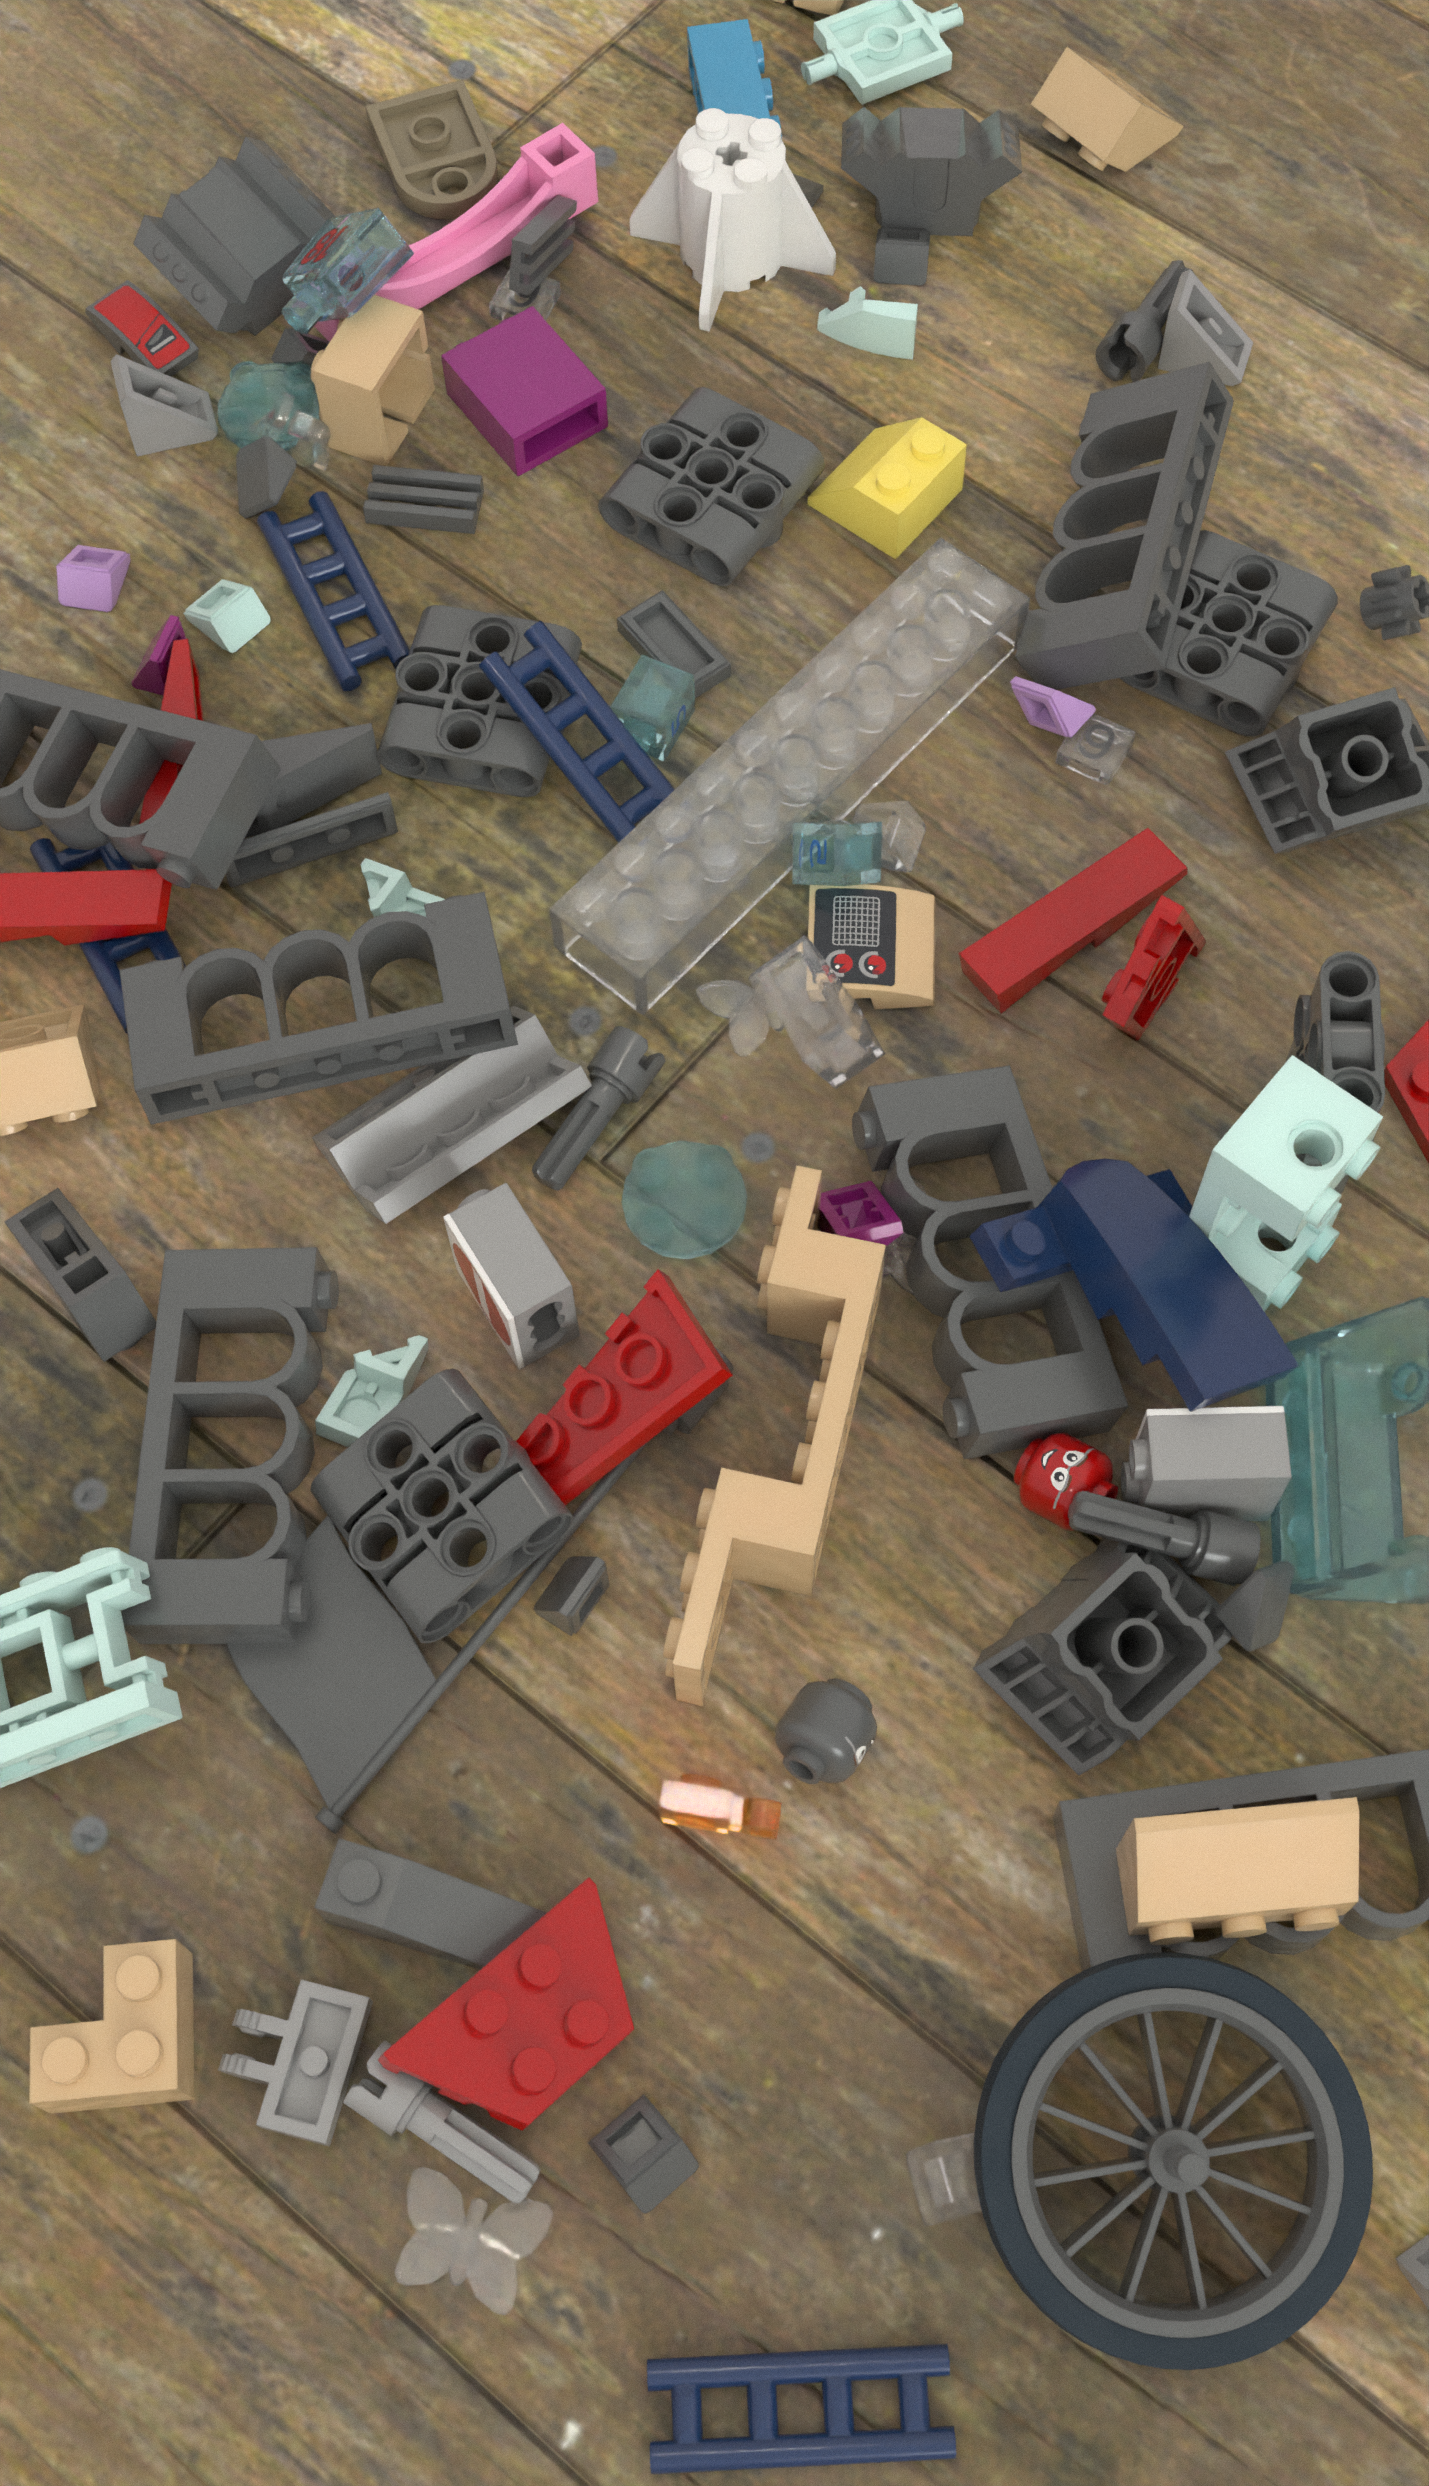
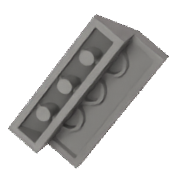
[312,1006,592,1224]

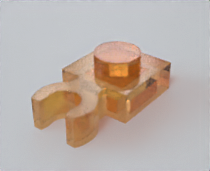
[658,1774,782,1840]

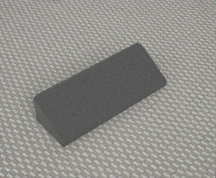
[225,792,398,887]

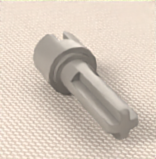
[343,2040,540,2203]

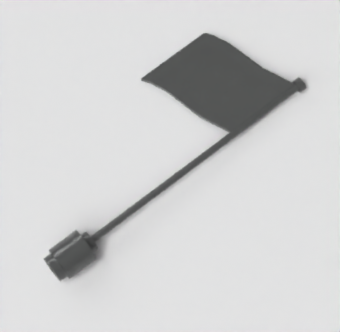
[227,1346,734,1835]

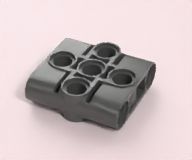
[598,387,825,586]
[1120,530,1338,736]
[377,605,582,797]
[1286,951,1385,1194]
[310,1368,574,1644]

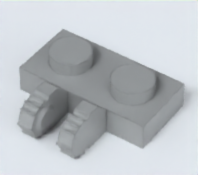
[218,1980,373,2147]

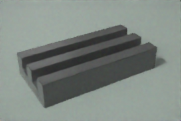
[509,195,577,296]
[363,465,484,534]

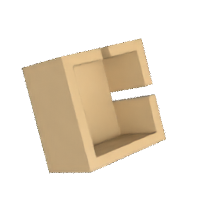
[311,292,435,466]

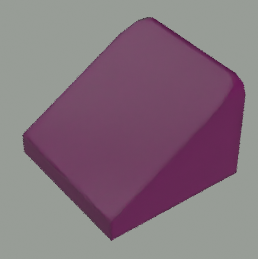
[131,615,186,695]

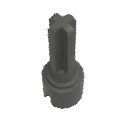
[1096,260,1194,382]
[532,1026,666,1191]
[1067,1491,1261,1586]

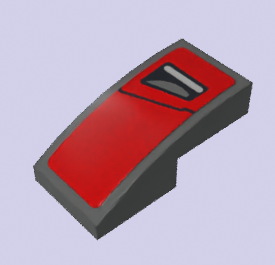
[85,280,199,377]

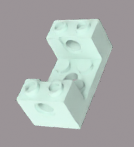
[1189,1055,1383,1312]

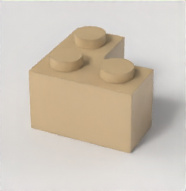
[29,1939,195,2114]

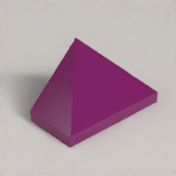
[819,1180,903,1247]

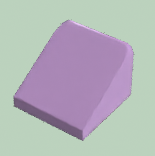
[56,545,130,612]
[1010,676,1096,738]

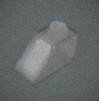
[755,935,885,1089]

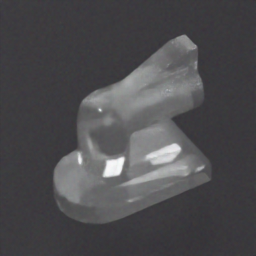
[247,391,331,471]

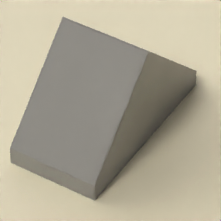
[1158,269,1253,386]
[110,354,218,457]

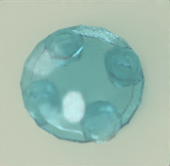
[218,361,321,451]
[621,1141,747,1259]

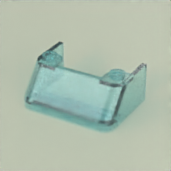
[1265,1296,1429,1604]

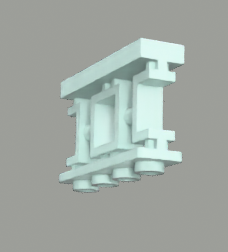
[0,1547,183,1788]

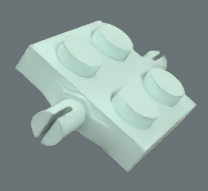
[801,0,964,105]

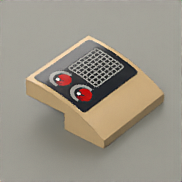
[806,884,936,1010]

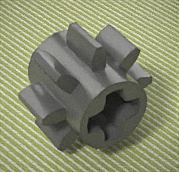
[1360,565,1429,640]

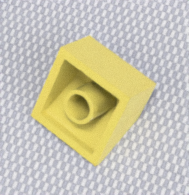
[808,417,967,560]

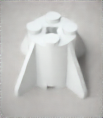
[629,108,836,331]

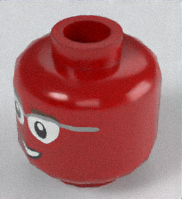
[1014,1432,1118,1531]

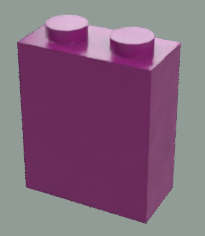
[441,306,608,477]

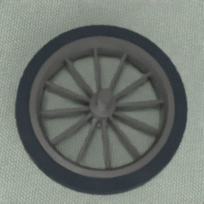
[974,1952,1373,2370]

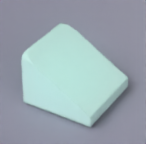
[183,579,271,653]

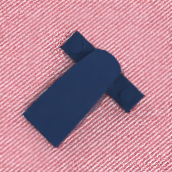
[970,1158,1299,1412]

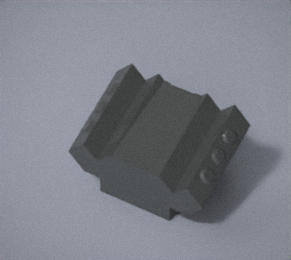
[841,107,1022,236]
[133,136,344,336]
[1225,687,1429,854]
[973,1537,1232,1775]

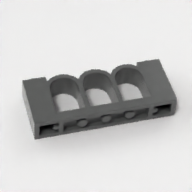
[1015,362,1234,690]
[0,669,281,890]
[120,892,518,1125]
[852,1065,1128,1459]
[121,1247,339,1644]
[1052,1749,1429,1971]

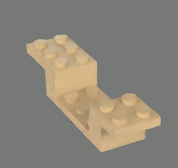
[663,1165,886,1706]

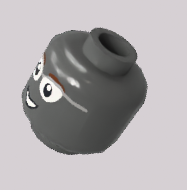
[775,1678,877,1784]

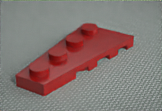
[515,1269,733,1506]

